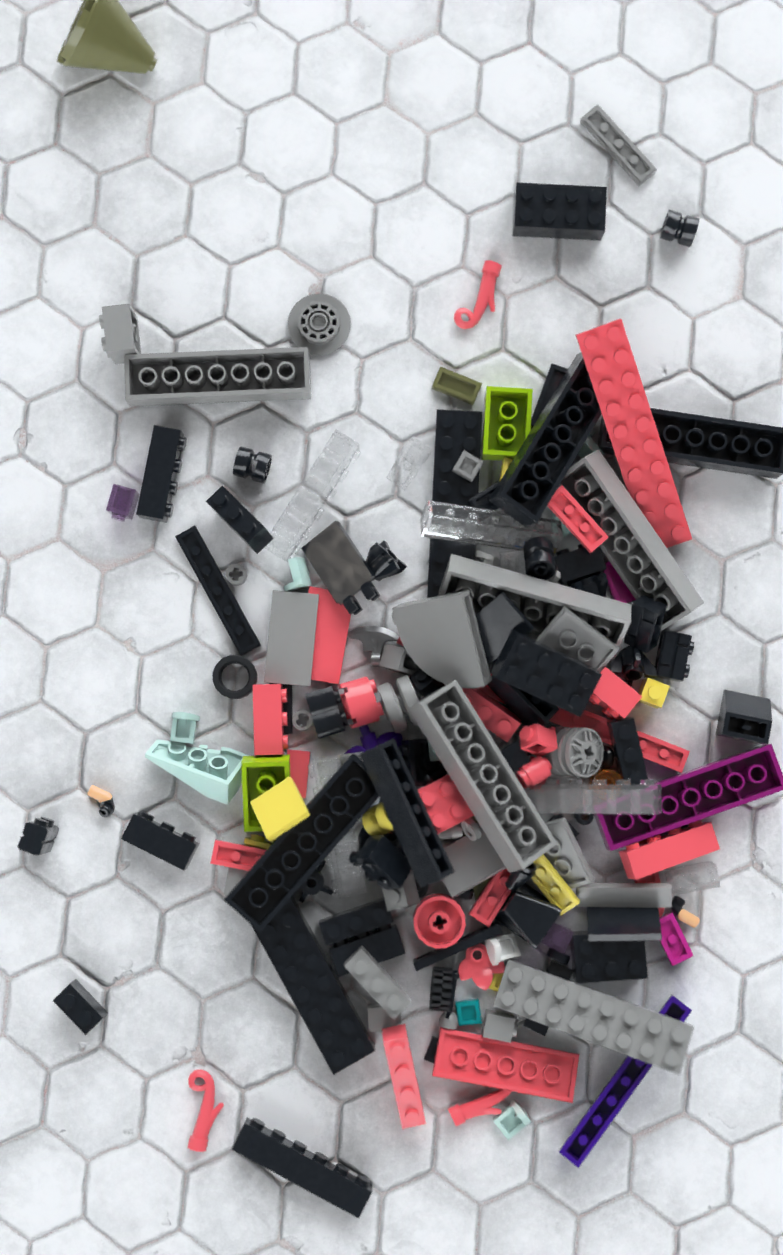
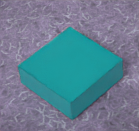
[455,998,482,1026]

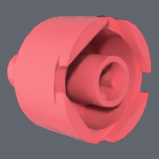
[339,676,384,729]

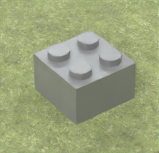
[99,304,141,364]

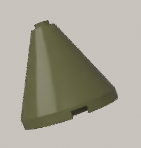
[56,0,157,74]

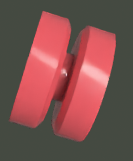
[413,893,466,949]

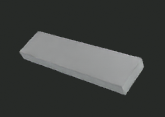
[580,104,657,186]
[576,883,672,908]

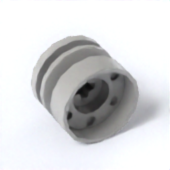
[542,727,604,778]

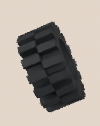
[429,966,453,1012]

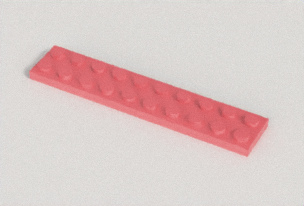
[575,318,692,548]

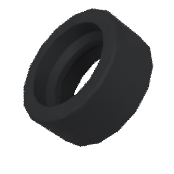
[212,655,257,699]

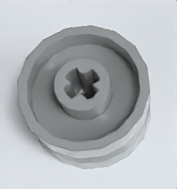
[377,675,419,734]

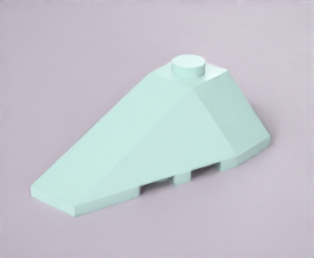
[145,740,250,805]

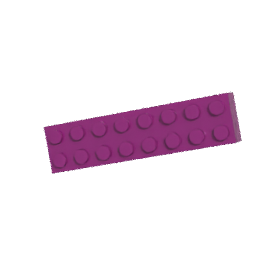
[591,744,783,851]

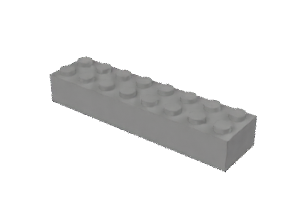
[124,347,311,406]
[559,450,704,632]
[438,554,631,656]
[409,680,557,873]
[493,959,694,1075]

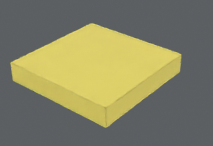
[250,776,310,842]

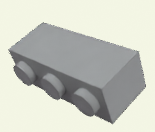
[344,946,411,1020]

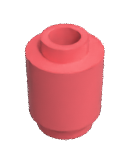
[515,756,552,789]

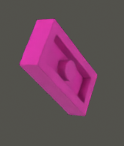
[659,912,694,966]

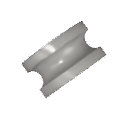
[226,564,247,586]
[292,710,313,731]

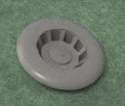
[288,294,351,355]

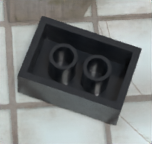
[569,931,648,984]

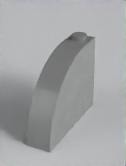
[392,590,492,688]

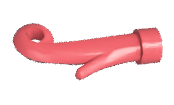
[454,260,502,329]
[187,1069,224,1152]
[448,1089,512,1127]

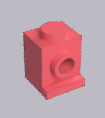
[519,723,558,757]

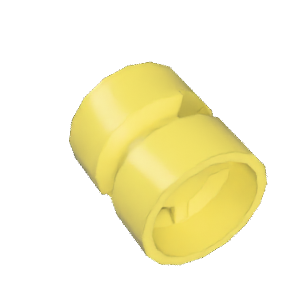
[362,802,394,836]

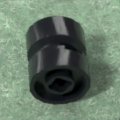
[660,210,700,247]
[233,446,272,483]
[523,537,556,580]

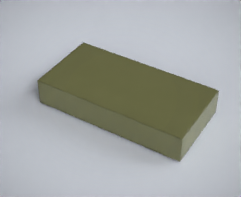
[431,366,482,406]

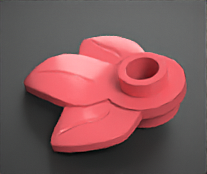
[458,943,505,990]

